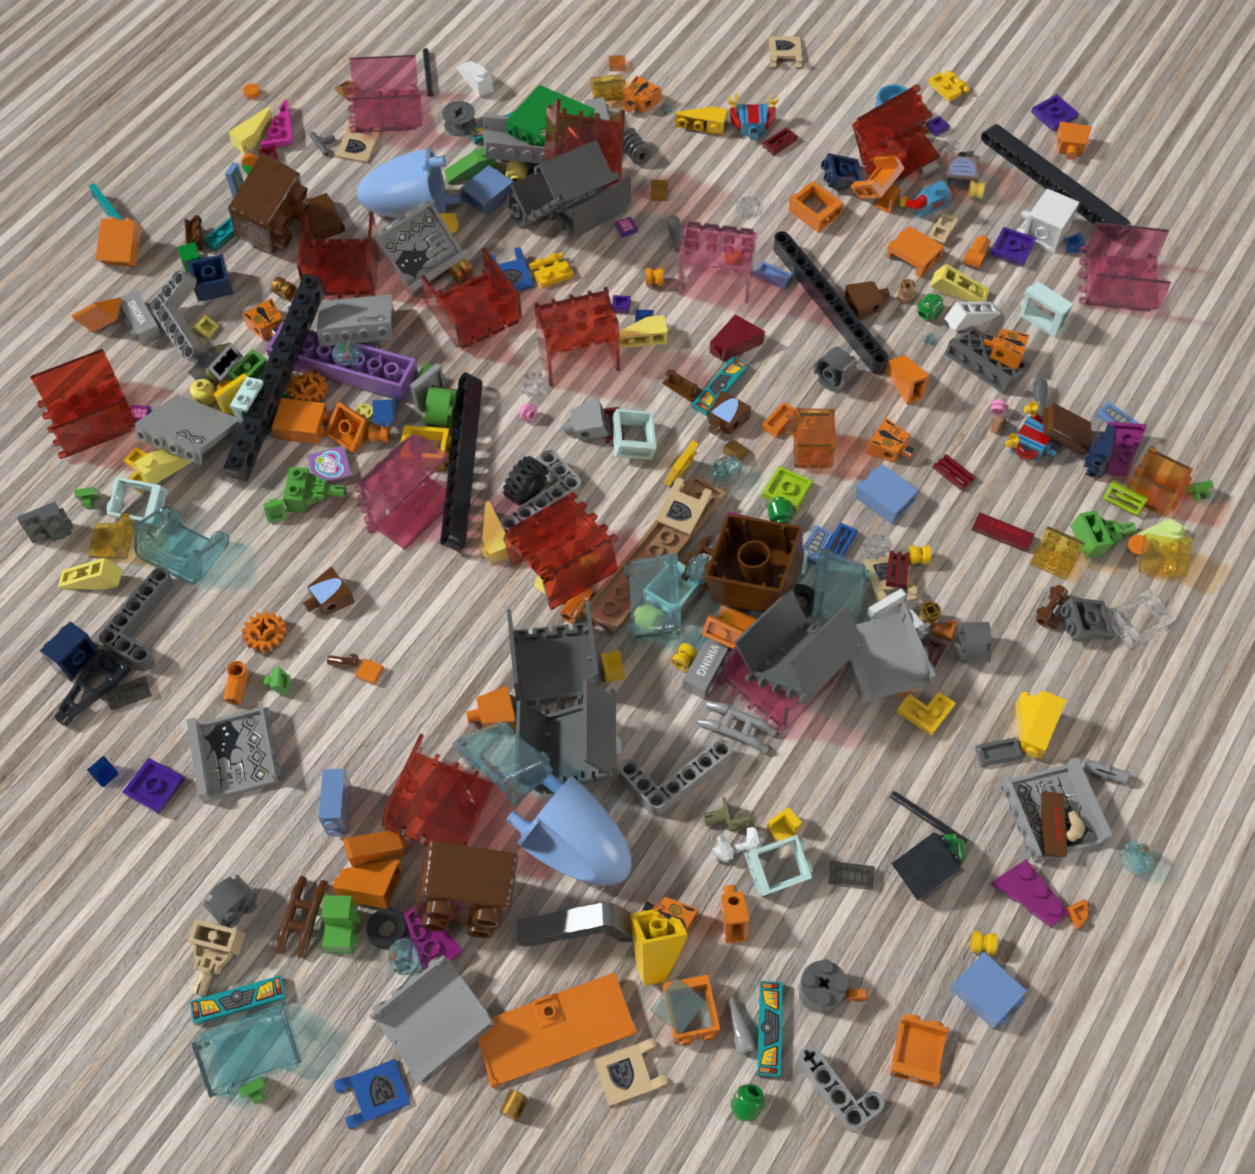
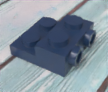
[821,153,863,190]
[1083,424,1115,478]

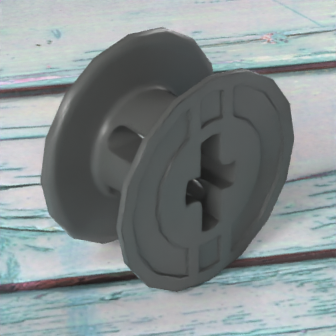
[442,101,477,137]

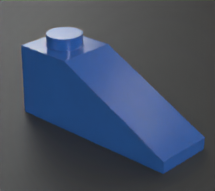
[372,399,399,427]

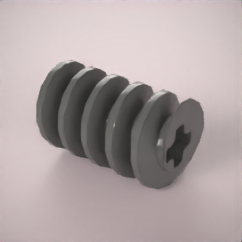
[619,127,651,165]

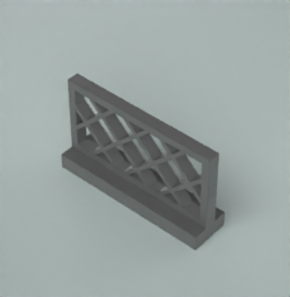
[945,326,1031,394]

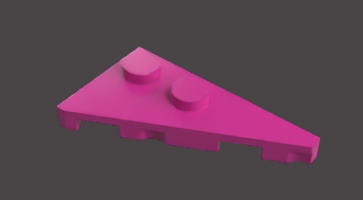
[260,100,294,148]

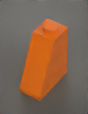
[887,355,929,405]
[343,829,408,867]
[333,859,403,909]

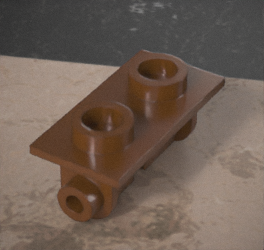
[184,215,203,251]
[662,369,702,402]

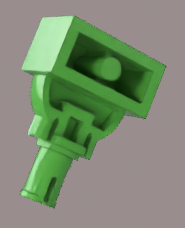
[228,349,288,398]
[283,467,347,513]
[1070,510,1137,559]

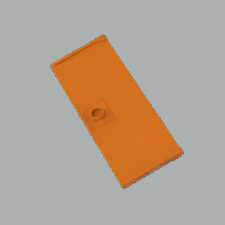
[478,972,637,1088]

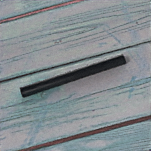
[422,48,434,97]
[889,791,968,844]

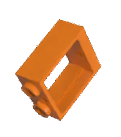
[788,181,843,232]
[663,974,720,1046]

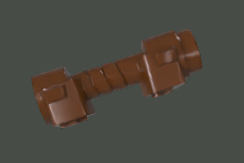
[1036,585,1071,628]

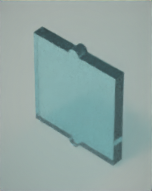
[650,977,706,1034]

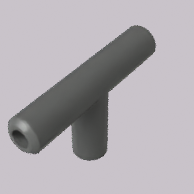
[309,132,335,156]

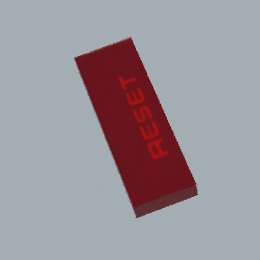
[972,512,1035,552]

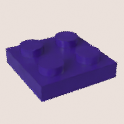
[1031,94,1079,131]
[990,227,1036,266]
[122,758,185,815]

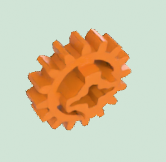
[287,370,329,403]
[242,611,287,654]

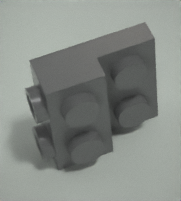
[17,502,74,543]
[1060,597,1115,642]

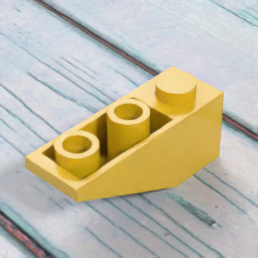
[675,106,728,135]

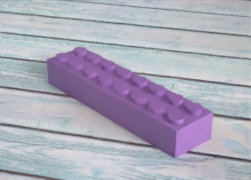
[266,322,418,400]

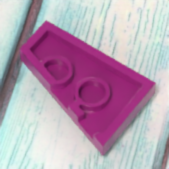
[1107,422,1147,476]
[990,859,1070,928]
[404,905,463,971]

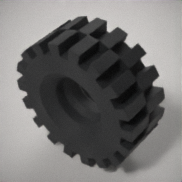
[503,456,548,506]

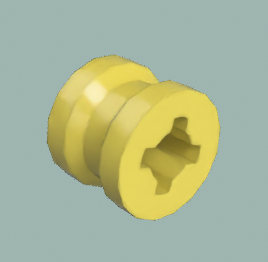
[968,181,985,200]
[355,404,374,424]

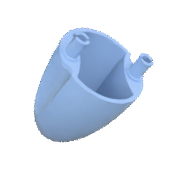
[357,148,462,219]
[505,771,632,885]

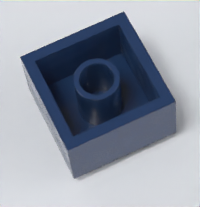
[188,254,233,302]
[40,621,99,682]

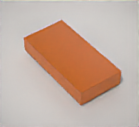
[761,401,799,438]

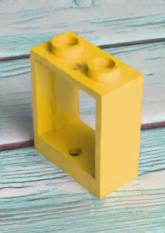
[398,425,452,470]

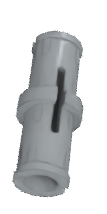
[1083,758,1129,784]

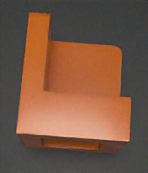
[875,185,901,213]

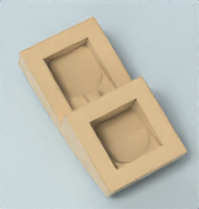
[928,212,958,245]

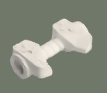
[712,827,762,863]

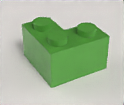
[321,895,361,954]

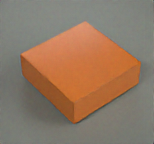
[355,658,384,685]

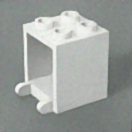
[1016,189,1079,253]

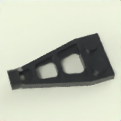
[53,649,132,727]

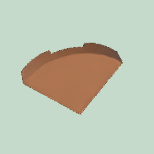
[990,415,1007,435]

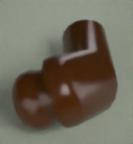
[327,653,359,668]

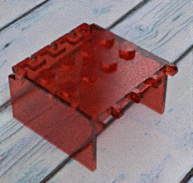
[852,84,940,185]
[544,98,625,189]
[297,212,379,300]
[421,247,522,350]
[534,287,620,387]
[30,348,136,459]
[503,492,619,610]
[381,733,501,846]

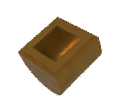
[499,1089,528,1122]

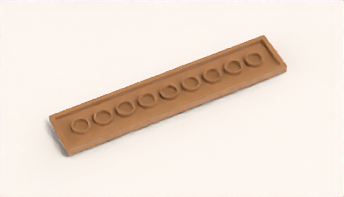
[581,474,726,635]

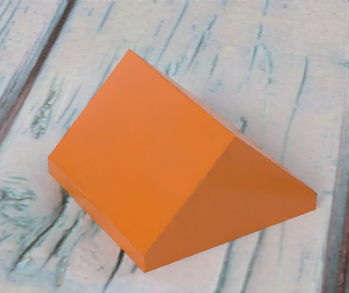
[71,297,122,332]
[325,401,369,453]

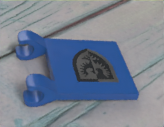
[487,247,534,296]
[334,1059,410,1129]

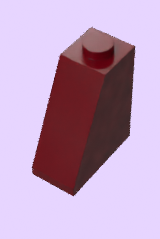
[709,314,765,361]

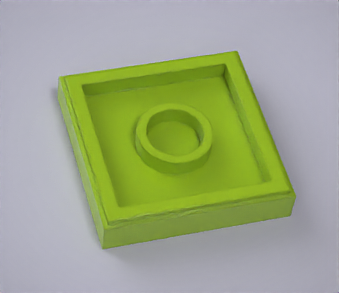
[762,466,813,513]

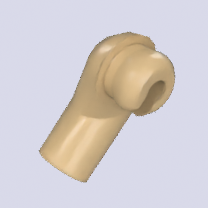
[1066,811,1085,842]

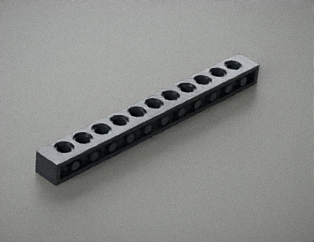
[223,274,326,482]

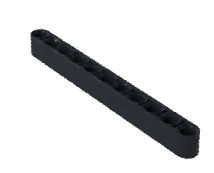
[981,124,1132,240]
[773,231,889,375]
[440,372,483,552]

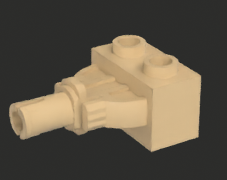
[187,919,245,996]

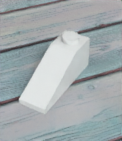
[456,61,493,98]
[945,301,1001,331]

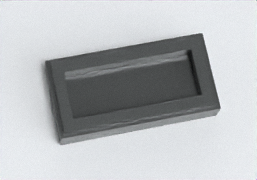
[975,737,1023,767]

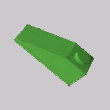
[444,148,497,184]

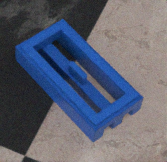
[822,522,858,563]

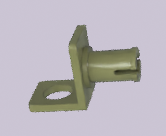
[704,797,754,832]

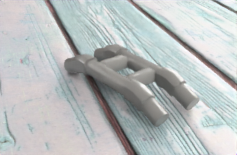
[698,701,777,754]

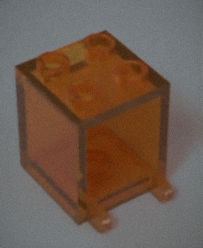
[784,408,836,469]
[1124,446,1193,517]

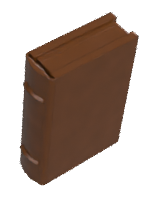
[305,193,345,242]
[1043,402,1092,455]

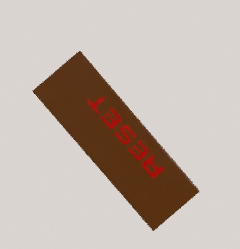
[1040,791,1067,858]

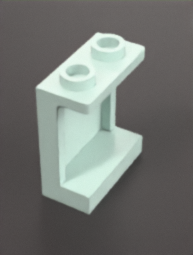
[230,377,264,425]

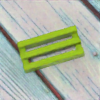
[1103,481,1149,516]

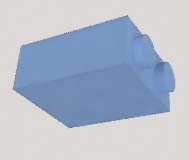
[461,165,513,216]
[856,464,919,524]
[318,769,352,837]
[950,952,1027,1029]

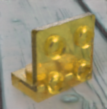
[590,74,626,101]
[88,513,135,559]
[1030,526,1085,581]
[1139,533,1193,579]

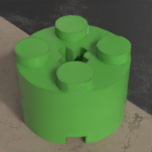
[425,387,456,427]

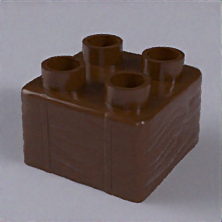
[228,153,310,254]
[705,514,804,613]
[414,841,518,938]

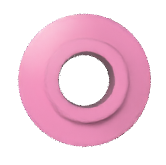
[990,399,1009,415]
[519,403,537,422]

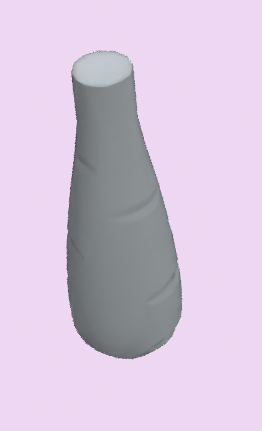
[726,998,755,1055]

